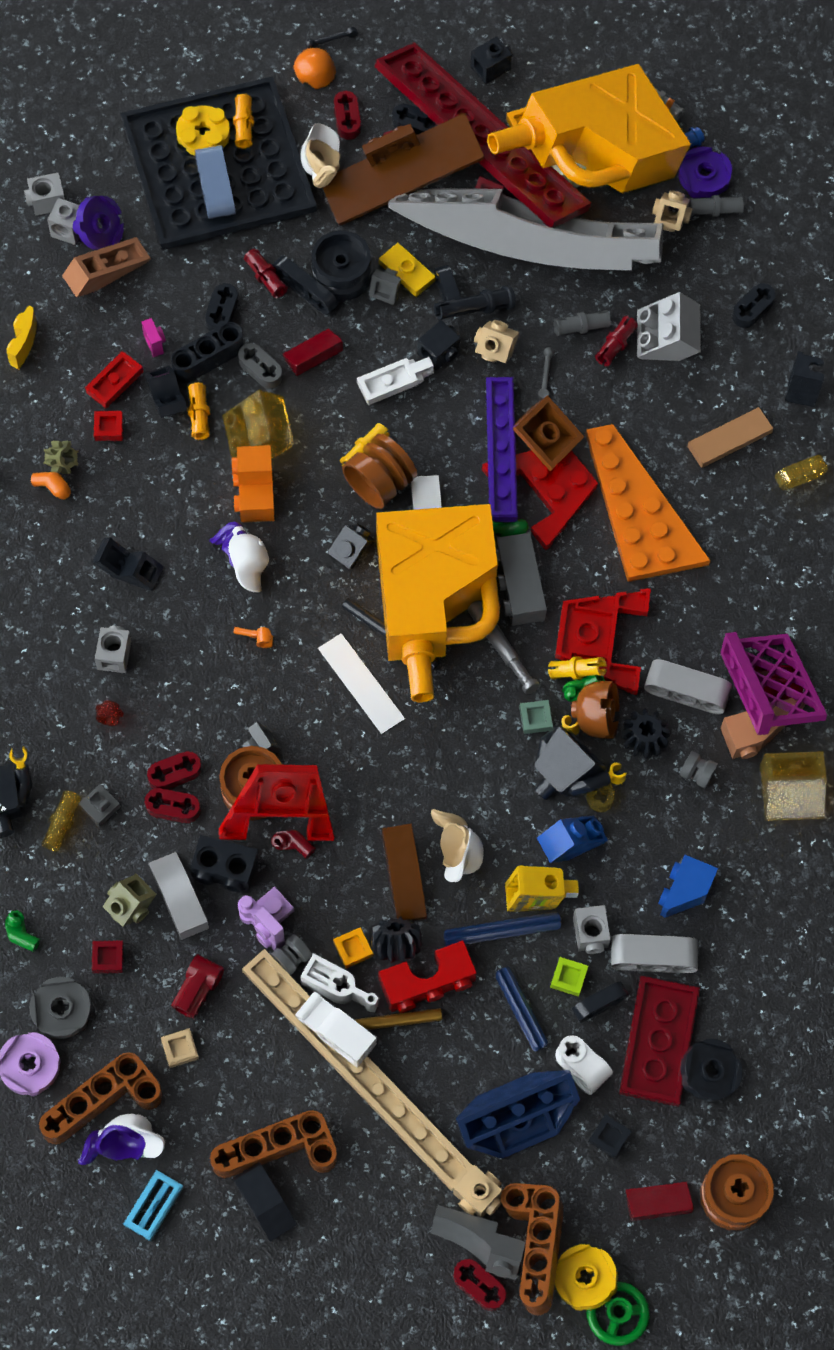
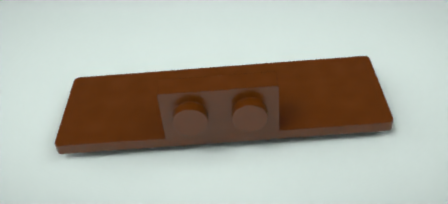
[322,114,485,226]

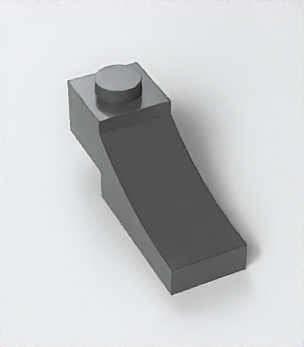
[431,1205,526,1280]

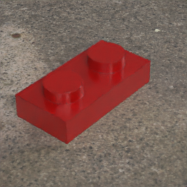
[85,351,144,408]

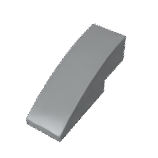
[149,852,209,940]

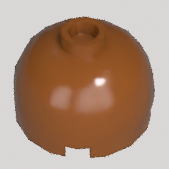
[571,681,619,739]

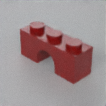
[378,940,477,1013]

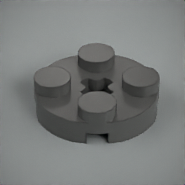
[29,977,92,1039]

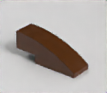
[382,823,427,921]

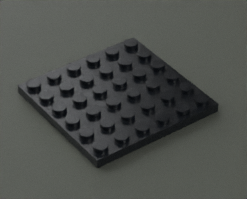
[120,76,317,250]

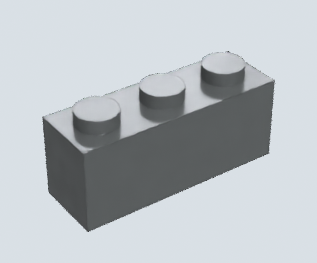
[496,533,547,626]

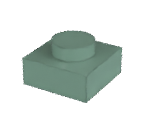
[519,700,553,734]

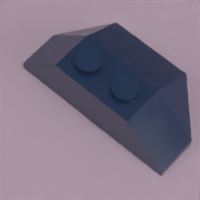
[456,1070,580,1159]

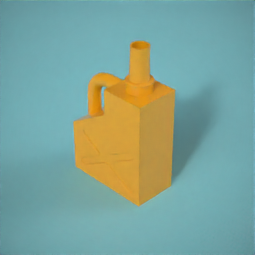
[487,64,691,193]
[376,504,500,703]

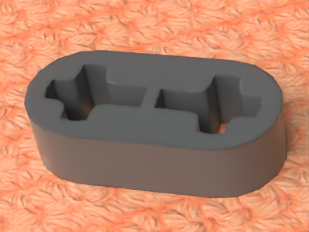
[238,343,282,389]

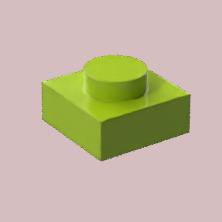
[550,957,588,997]

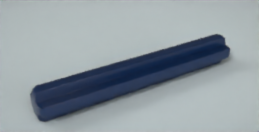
[444,912,561,946]

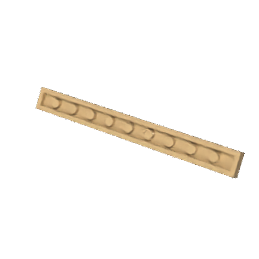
[242,949,473,1191]

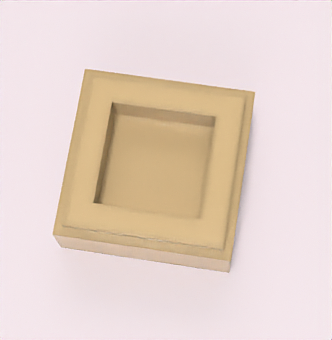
[161,1028,199,1068]

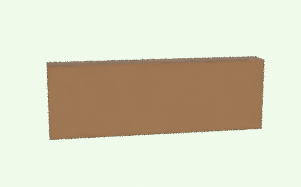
[687,407,773,468]

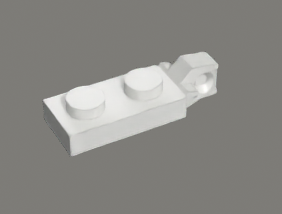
[357,357,434,405]

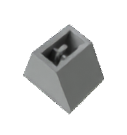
[637,292,701,361]

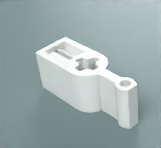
[300,953,378,1012]
[295,991,377,1067]

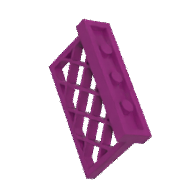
[720,632,827,735]

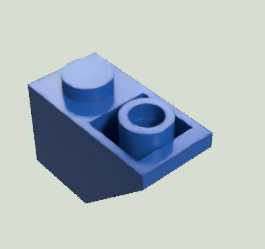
[537,815,608,863]
[658,855,718,918]

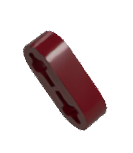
[334,91,361,140]
[147,751,202,790]
[145,788,200,823]
[453,1259,506,1311]

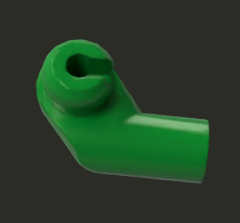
[492,519,529,537]
[562,675,605,702]
[5,911,40,952]

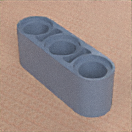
[195,145,235,219]

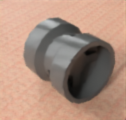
[679,750,718,789]
[270,934,312,976]

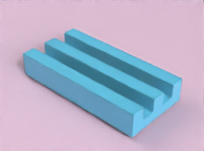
[123,1170,184,1242]

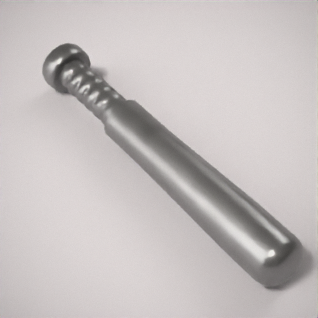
[468,601,539,694]

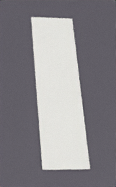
[318,633,405,734]

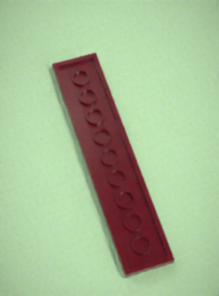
[375,42,591,228]

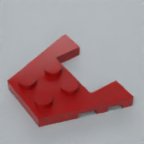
[482,450,598,551]
[555,588,651,695]
[218,764,334,841]

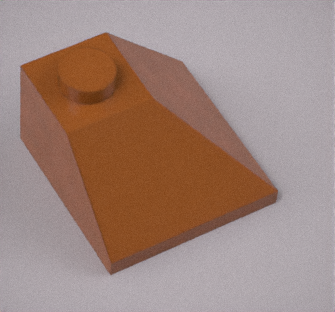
[513,395,584,470]

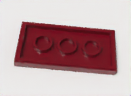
[619,976,700,1107]

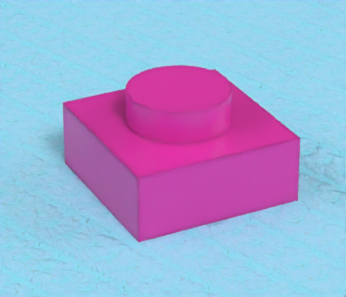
[141,318,166,357]

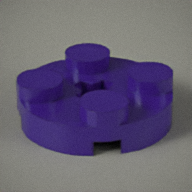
[678,147,732,198]
[73,196,124,250]

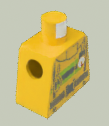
[505,866,579,912]

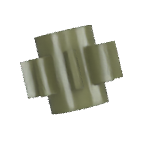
[43,440,79,474]

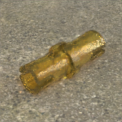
[41,790,81,852]

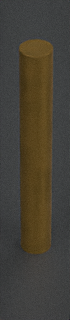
[354,1008,442,1030]

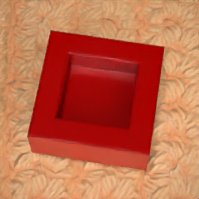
[94,411,123,441]

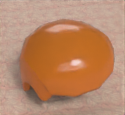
[294,48,336,89]

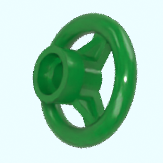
[586,1281,649,1346]

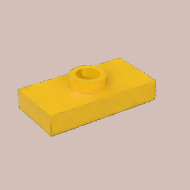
[379,243,436,297]

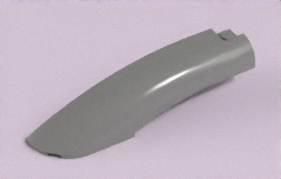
[388,188,663,270]

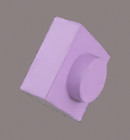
[257,886,294,924]

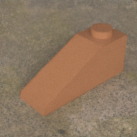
[62,237,151,298]
[720,698,805,759]

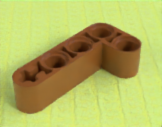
[39,1052,163,1144]
[210,1110,337,1178]
[501,1183,564,1315]

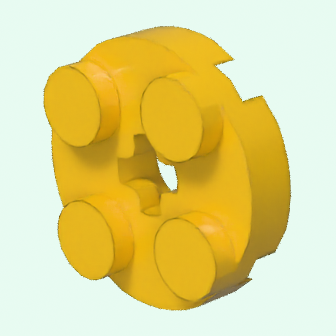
[176,106,230,156]
[555,1244,618,1311]

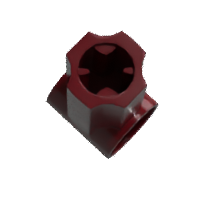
[171,954,225,1019]

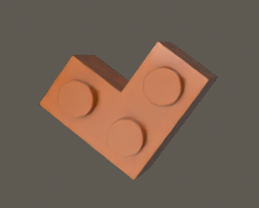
[232,445,275,522]

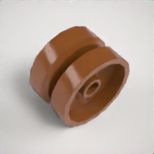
[219,746,282,821]
[700,1154,774,1230]

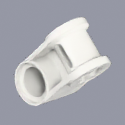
[555,1035,613,1095]

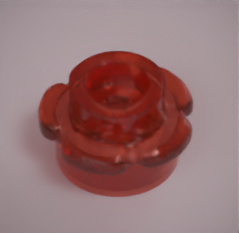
[95,701,124,726]

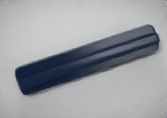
[495,967,548,1052]

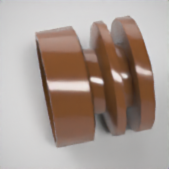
[342,434,417,509]

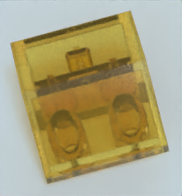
[222,389,294,458]
[760,751,827,821]

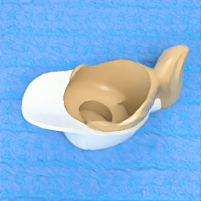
[301,123,341,188]
[431,809,484,882]

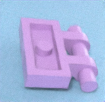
[238,896,285,950]

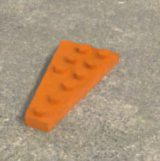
[585,424,710,582]

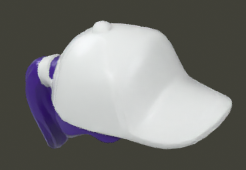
[209,522,269,593]
[78,1114,165,1165]

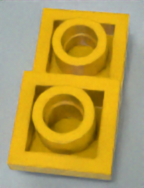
[6,306,37,370]

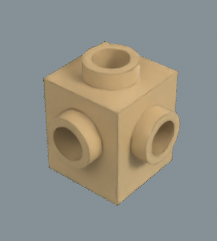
[652,190,693,232]
[474,320,520,363]
[453,1165,502,1218]

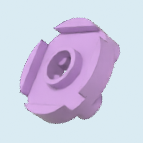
[0,1032,60,1096]

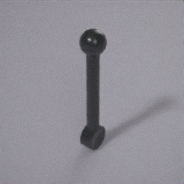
[305,27,358,48]

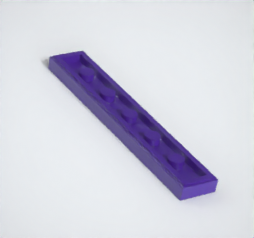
[486,377,518,522]

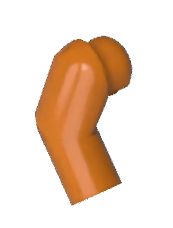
[31,472,71,500]

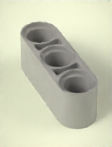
[644,659,732,714]
[611,934,698,973]

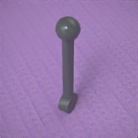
[538,347,554,400]

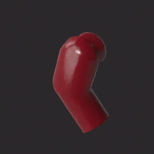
[271,830,316,859]

